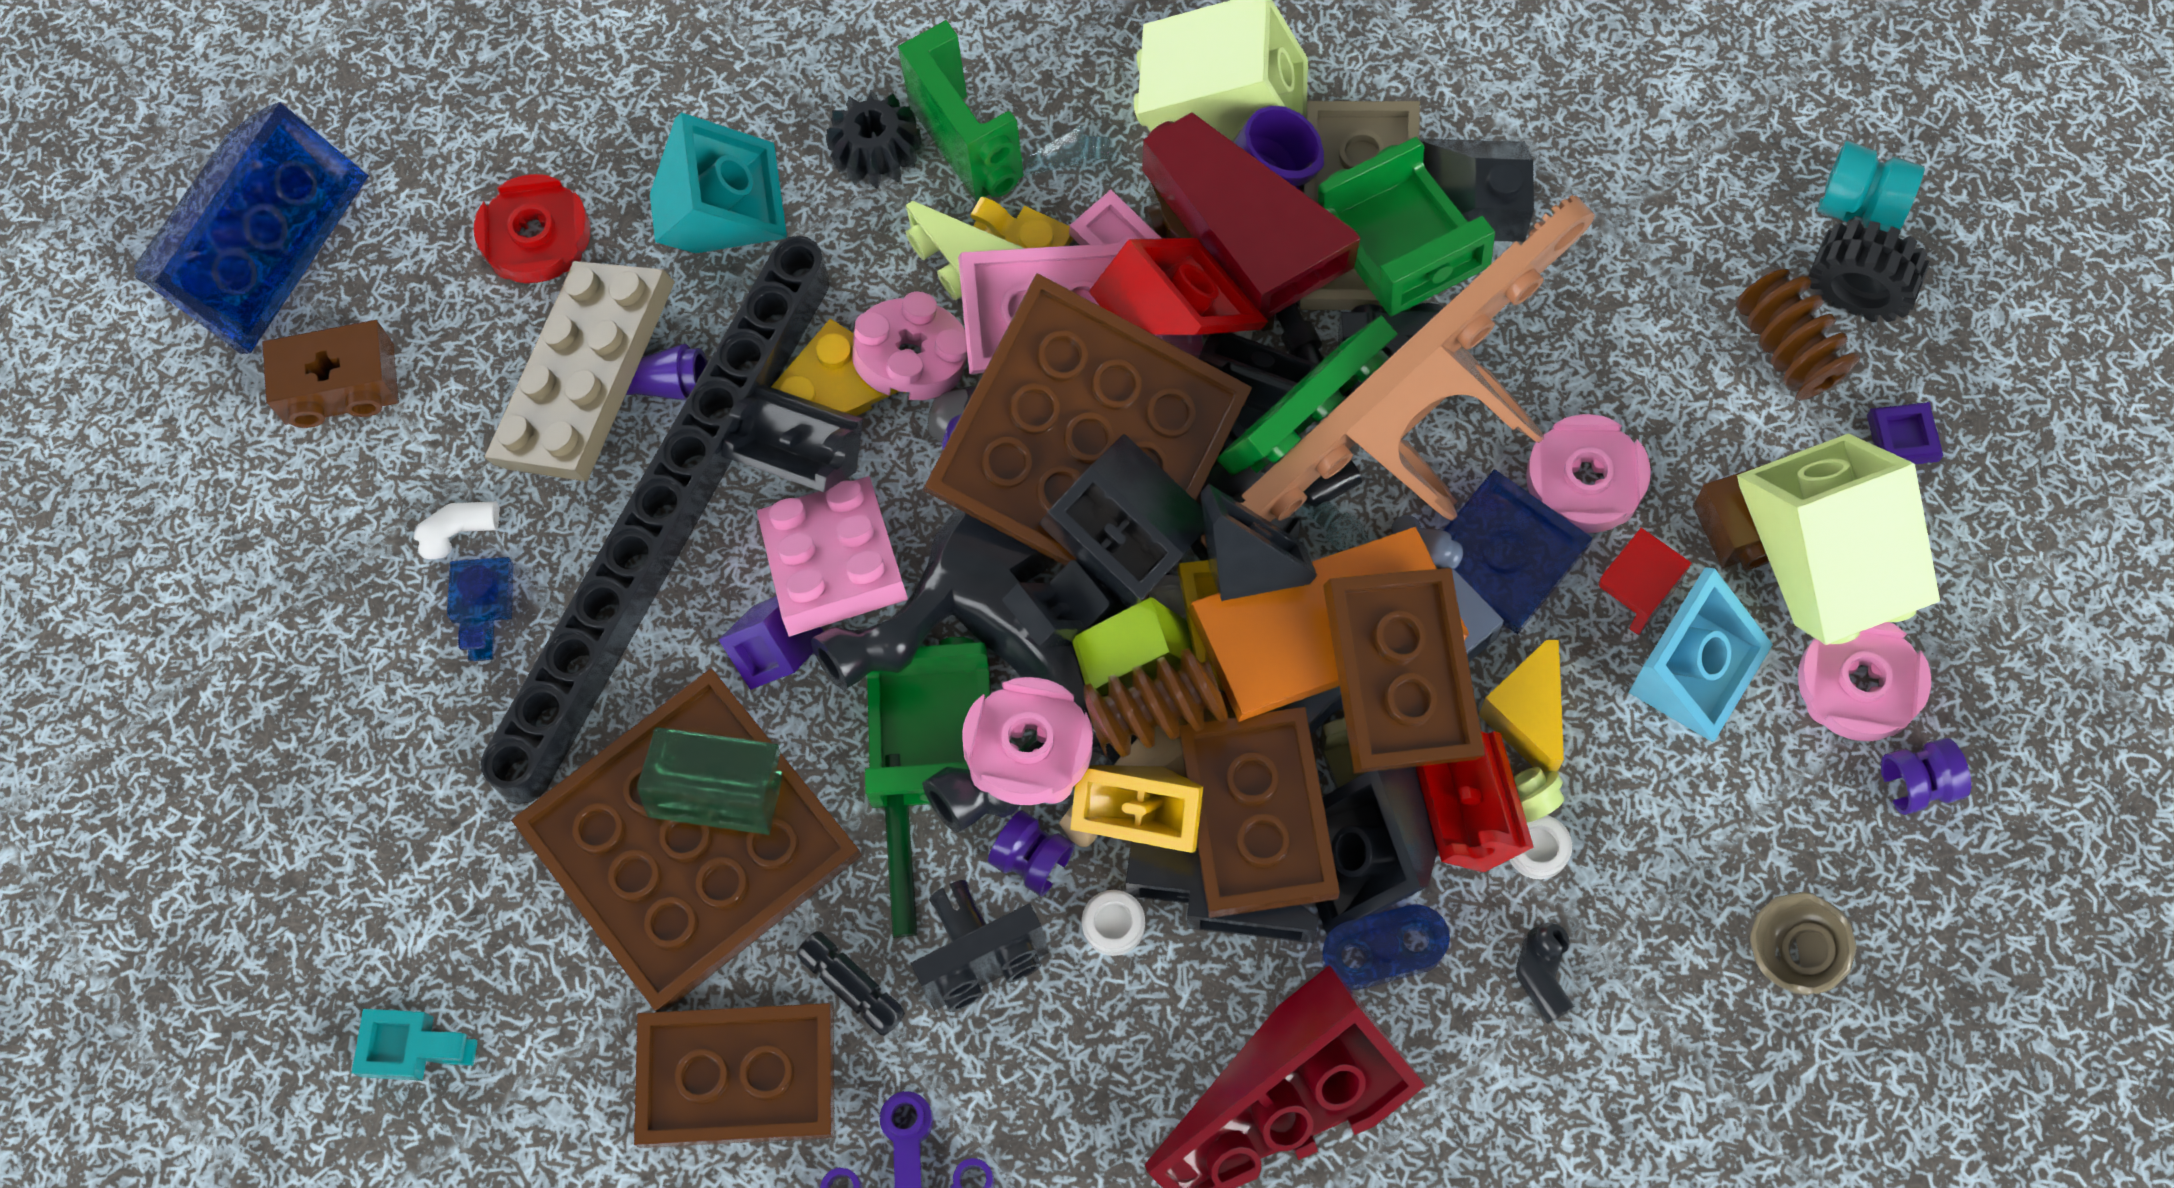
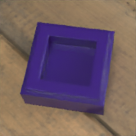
[1867,402,1944,464]

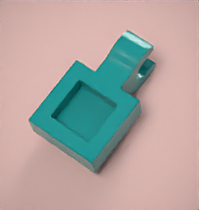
[351,1009,478,1081]

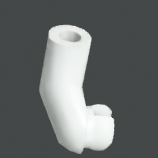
[414,501,500,559]

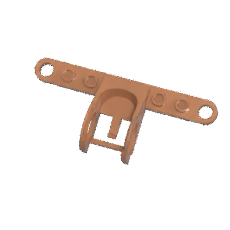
[1200,195,1595,549]

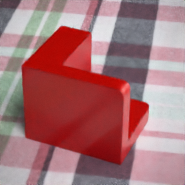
[1598,527,1692,636]

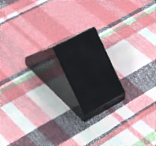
[1201,484,1317,601]

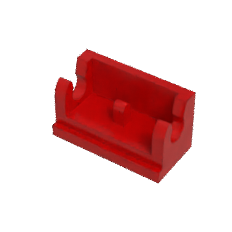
[1415,731,1534,873]

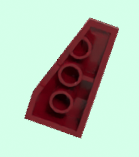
[1144,965,1426,1188]

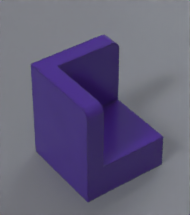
[718,596,824,690]

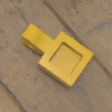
[970,197,1073,249]

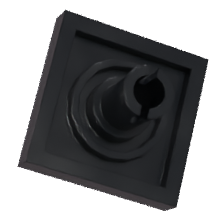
[910,880,1049,1012]

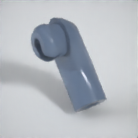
[1391,515,1463,569]

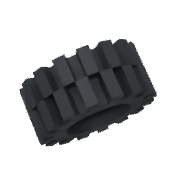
[1808,220,1929,322]

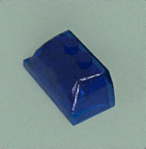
[134,102,369,354]

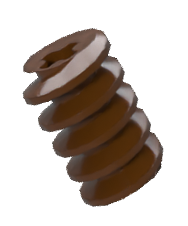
[1735,269,1860,401]
[1084,648,1228,758]

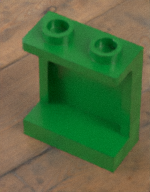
[897,20,1024,202]
[1318,137,1495,317]
[865,637,991,808]

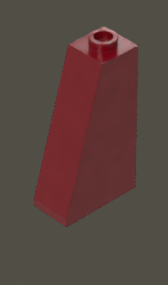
[1142,112,1360,319]

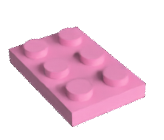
[756,476,908,637]

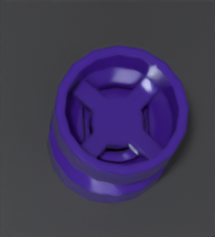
[1880,738,1971,815]
[988,810,1075,897]

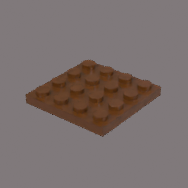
[923,273,1252,603]
[511,668,862,1012]

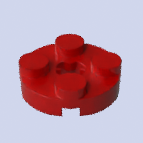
[473,174,591,283]

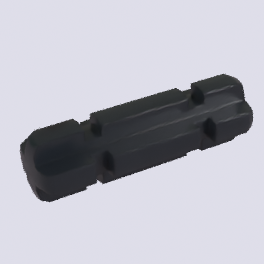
[796,931,905,1036]

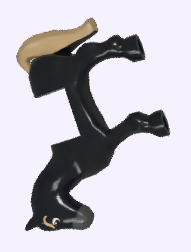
[810,384,1236,847]

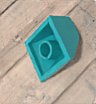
[650,112,787,254]

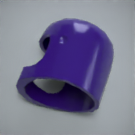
[1232,105,1324,189]

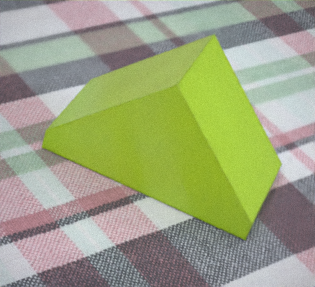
[1072,597,1193,695]

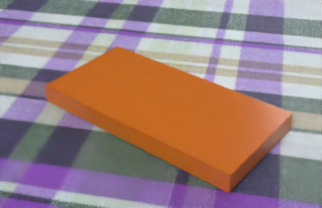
[1188,527,1469,722]

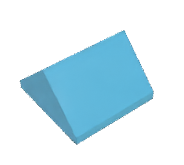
[1628,567,1773,742]

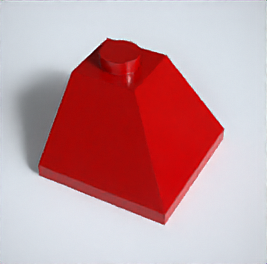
[1088,238,1268,335]

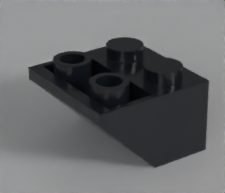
[1038,433,1205,608]

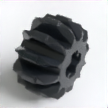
[826,90,922,189]

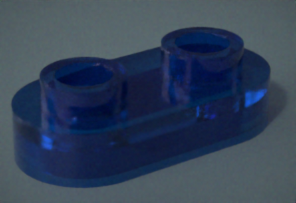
[1321,904,1450,990]

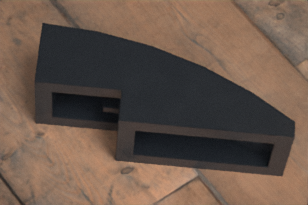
[1126,841,1318,943]

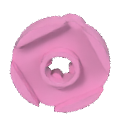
[853,292,968,400]
[1526,414,1651,533]
[1798,622,1931,741]
[962,677,1093,805]

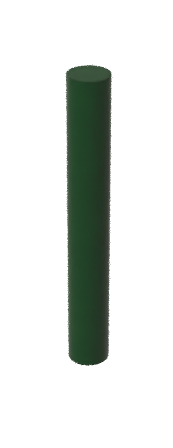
[885,754,918,938]

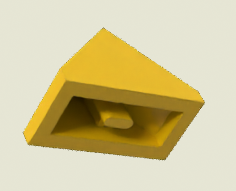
[1479,640,1564,772]
[1070,765,1203,853]

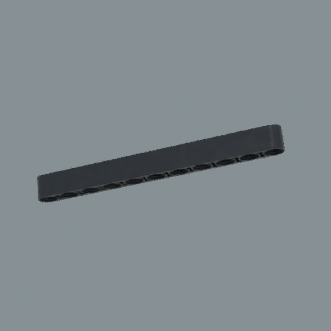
[481,235,830,804]

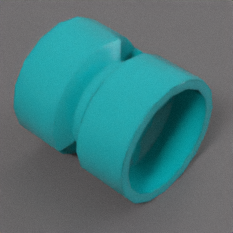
[1817,140,1925,232]

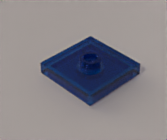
[1443,469,1593,635]

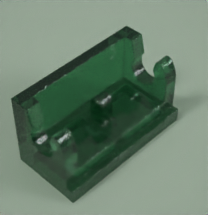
[637,727,782,835]

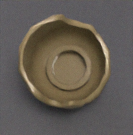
[1750,892,1857,996]

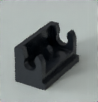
[722,384,863,492]

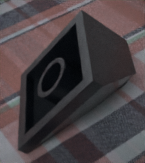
[1419,138,1534,242]
[1315,767,1438,935]

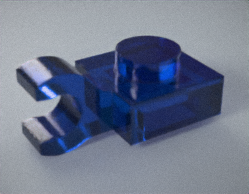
[447,557,514,661]

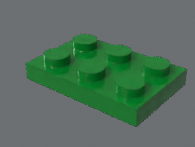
[1217,315,1398,476]

